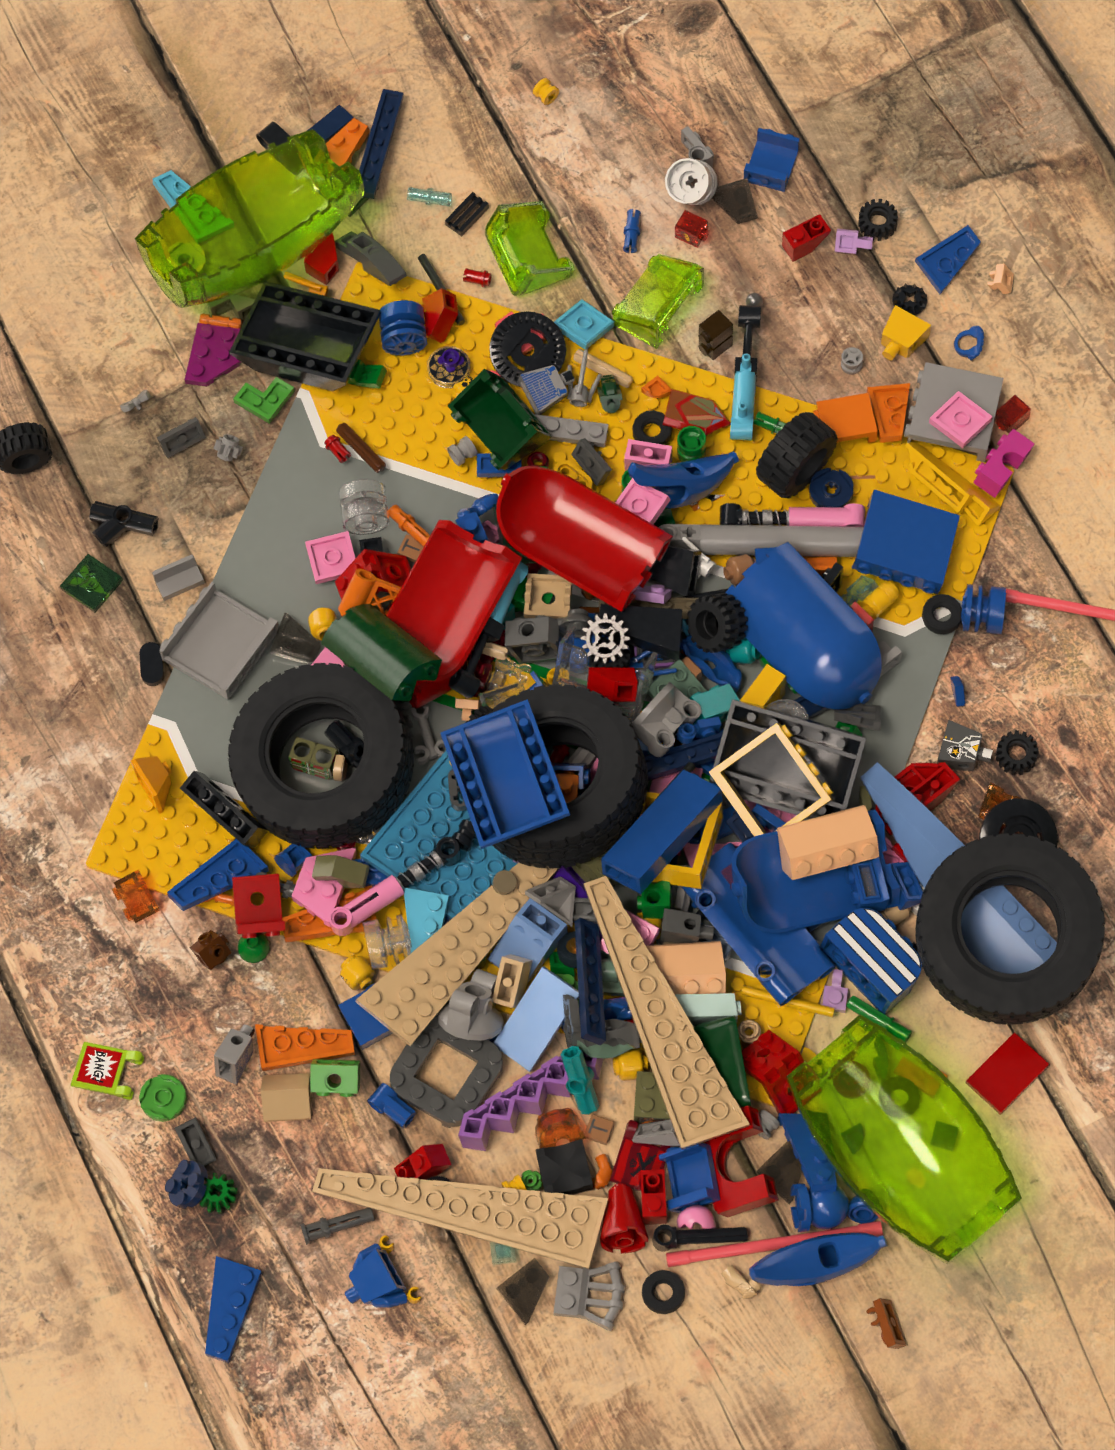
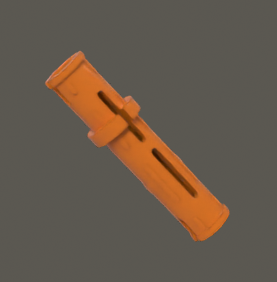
[388,505,430,547]

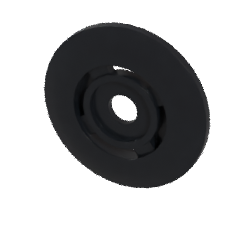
[489,311,566,387]
[979,798,1058,847]

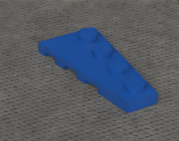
[167,839,269,911]
[777,1113,837,1192]
[205,1256,262,1363]

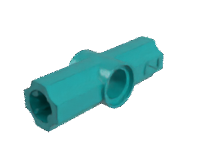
[561,1046,600,1114]

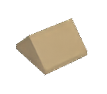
[261,1073,311,1122]

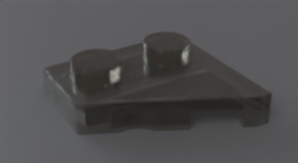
[712,178,758,224]
[270,613,321,665]
[757,1141,802,1205]
[496,1258,549,1325]

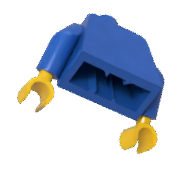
[345,1235,421,1308]

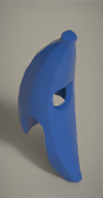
[628,451,739,508]
[749,1233,888,1286]

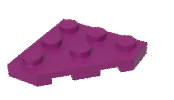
[185,323,241,387]

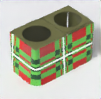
[288,737,340,779]

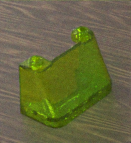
[485,201,575,296]
[612,254,704,349]

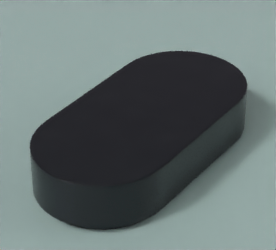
[139,642,164,686]

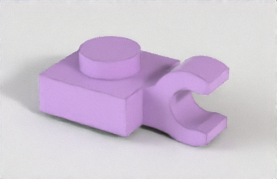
[835,229,873,254]
[822,969,848,1013]

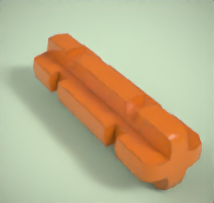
[199,313,242,329]

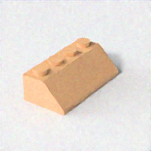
[777,805,879,880]
[646,941,726,994]

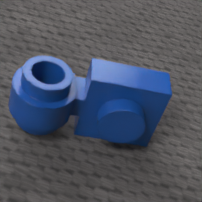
[676,717,721,744]

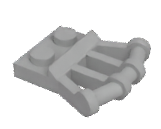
[554,1262,625,1331]

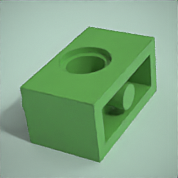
[310,1059,360,1097]

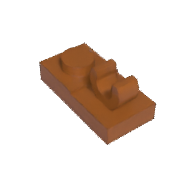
[866,1298,906,1349]

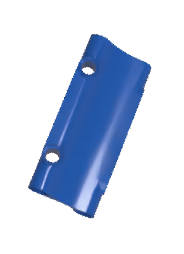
[681,843,835,1006]

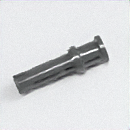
[300,1208,375,1245]

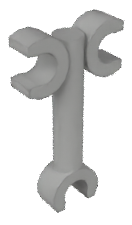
[412,705,445,765]

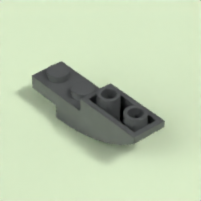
[335,231,407,286]

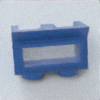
[846,857,890,911]

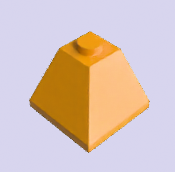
[131,756,172,814]

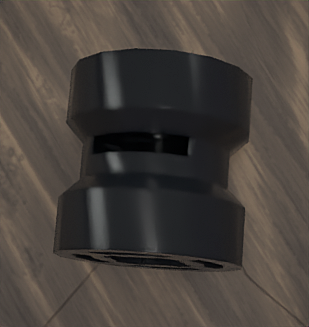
[452,819,477,852]

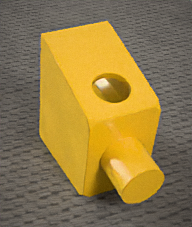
[881,305,931,361]

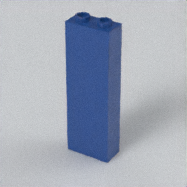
[601,770,723,894]

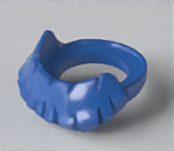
[954,326,984,360]

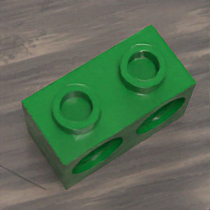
[637,881,672,919]

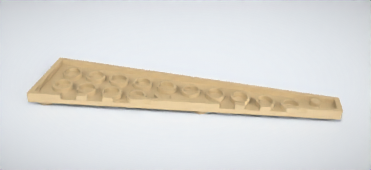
[355,863,559,1046]
[584,876,750,1150]
[312,1168,609,1269]

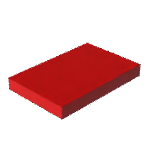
[966,1032,1049,1115]

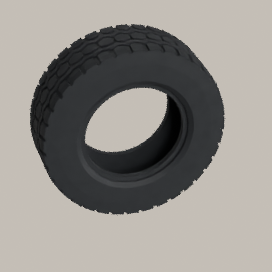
[228,663,414,849]
[487,684,648,869]
[915,833,1105,1025]

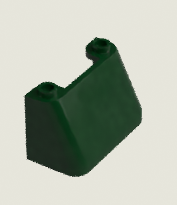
[448,369,552,470]
[693,1015,751,1108]

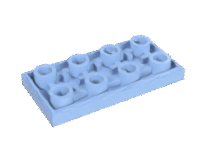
[494,967,579,1072]

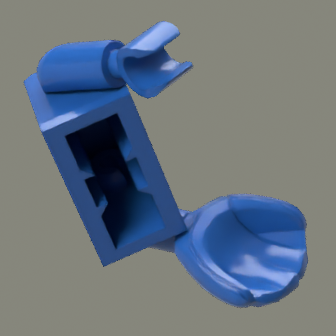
[455,494,498,543]

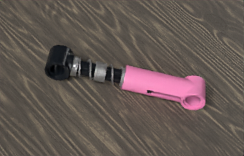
[720,503,865,527]
[329,837,461,936]

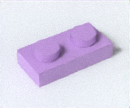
[633,584,672,604]

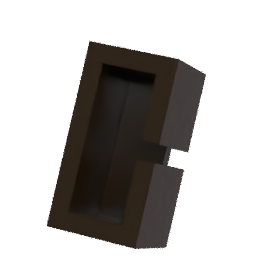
[698,310,733,360]

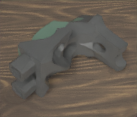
[563,994,642,1058]

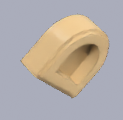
[333,755,348,781]

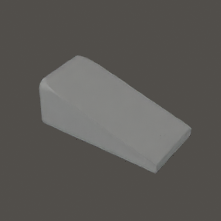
[632,1119,680,1146]

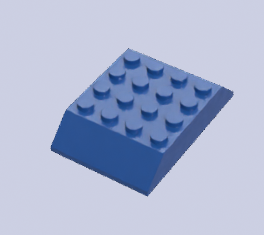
[440,699,570,849]

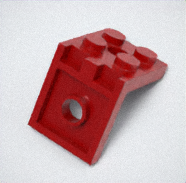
[335,549,411,600]
[232,874,285,938]
[742,1030,820,1114]

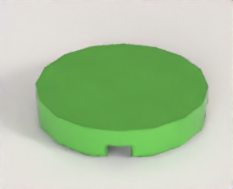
[139,1074,187,1122]

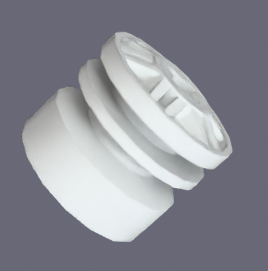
[665,158,718,205]

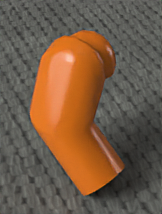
[592,1154,613,1189]

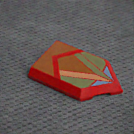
[663,389,731,436]

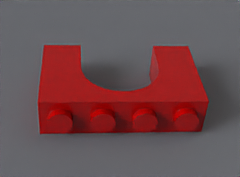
[702,1106,779,1218]

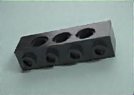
[180,771,268,848]

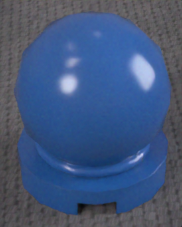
[790,1183,849,1232]

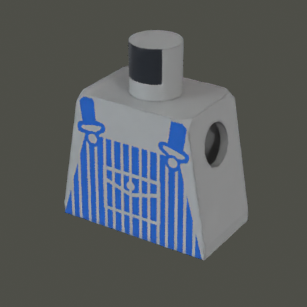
[518,365,575,415]
[214,1024,255,1085]

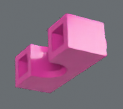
[973,429,1035,498]

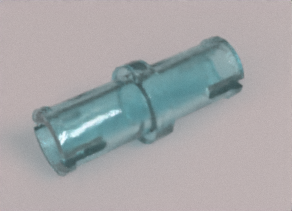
[407,187,452,206]

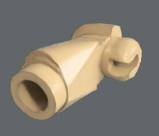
[721,1265,761,1299]

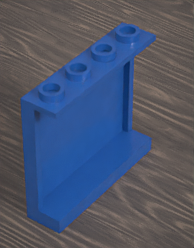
[852,489,960,594]

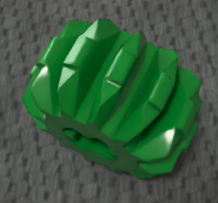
[200,1173,238,1214]

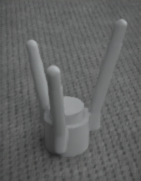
[567,350,602,407]

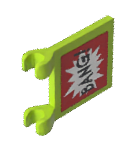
[70,1042,145,1100]

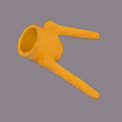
[283,271,329,296]

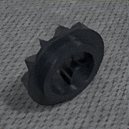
[892,283,927,315]

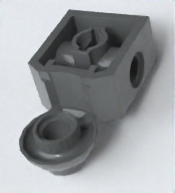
[505,609,594,664]

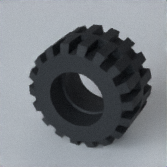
[0,422,53,474]
[686,593,748,653]

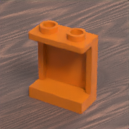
[813,393,878,443]

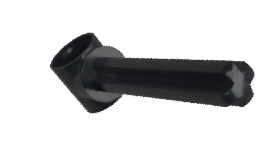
[652,1224,748,1252]

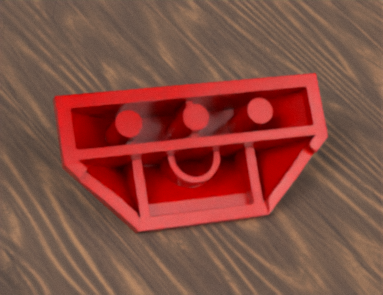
[875,762,960,835]

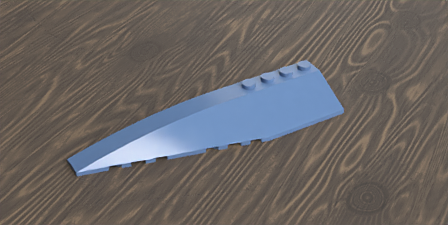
[860,762,1057,974]

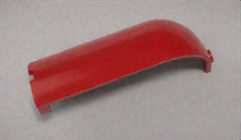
[496,466,673,612]
[386,520,522,682]

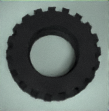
[756,412,838,498]

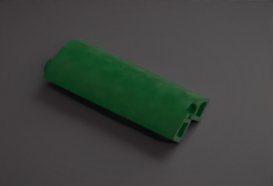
[321,604,442,701]

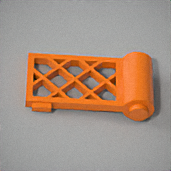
[338,569,401,617]

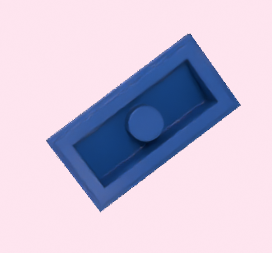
[890,862,923,910]

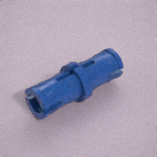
[623,209,641,253]

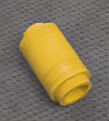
[860,581,899,620]

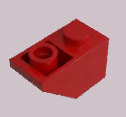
[782,214,831,262]
[304,231,339,285]
[422,288,458,343]
[587,667,638,702]
[394,1144,452,1180]
[640,1169,667,1225]

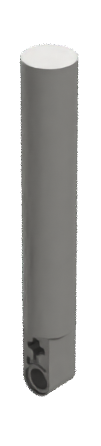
[658,524,863,557]

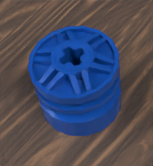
[379,300,427,356]
[961,584,1006,634]

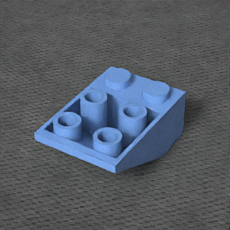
[488,898,568,984]

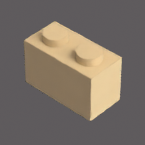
[492,954,533,1008]

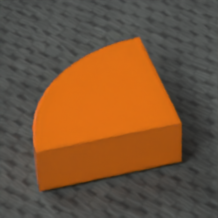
[641,375,671,398]

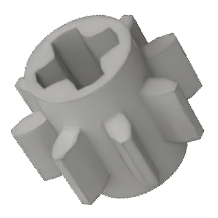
[213,434,243,461]

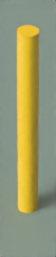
[741,985,835,1017]

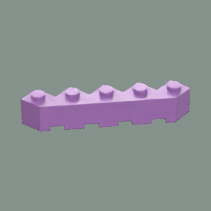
[458,1052,603,1151]

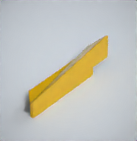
[906,442,1001,526]

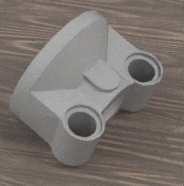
[632,682,701,757]
[437,969,504,1041]

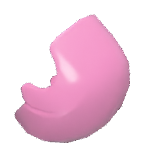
[676,1205,716,1230]

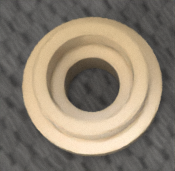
[738,1020,761,1043]

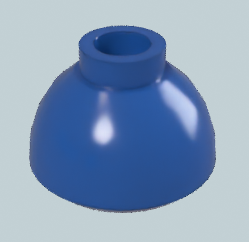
[847,1191,880,1223]

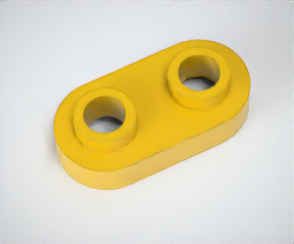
[554,460,593,489]

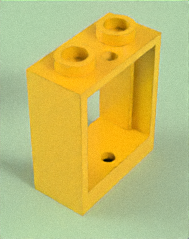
[740,664,786,709]

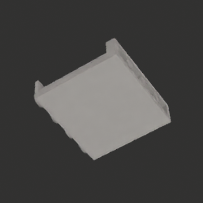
[904,362,1003,462]
[160,582,280,700]

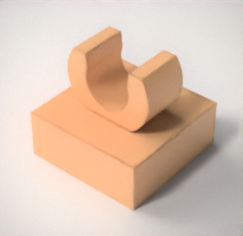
[987,264,1014,294]
[455,699,480,721]

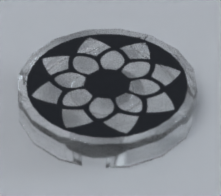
[427,346,471,388]

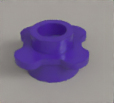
[438,348,464,373]

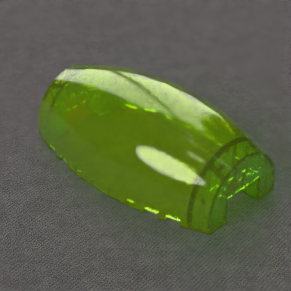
[135,129,364,308]
[786,1015,1022,1264]

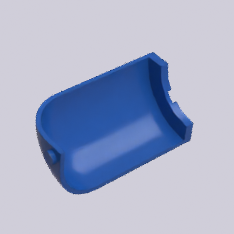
[725,542,882,709]
[731,809,900,933]

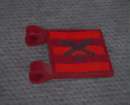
[610,1120,671,1192]

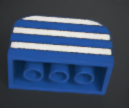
[820,908,922,1015]

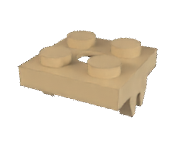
[524,573,573,618]

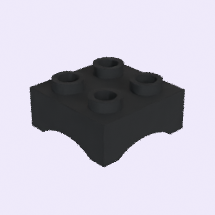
[536,1139,593,1195]

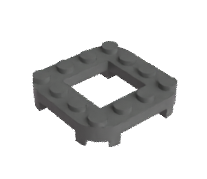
[390,1015,503,1128]

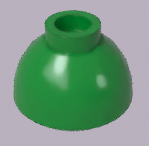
[237,933,270,963]

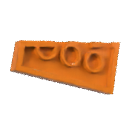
[282,886,378,943]

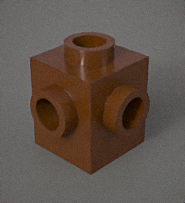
[189,930,232,970]

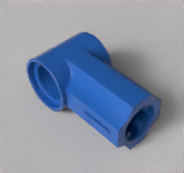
[367,1083,416,1129]

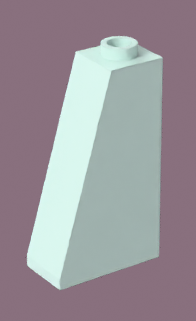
[675,993,742,1025]

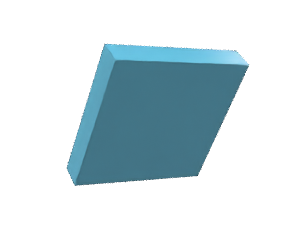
[554,299,614,350]

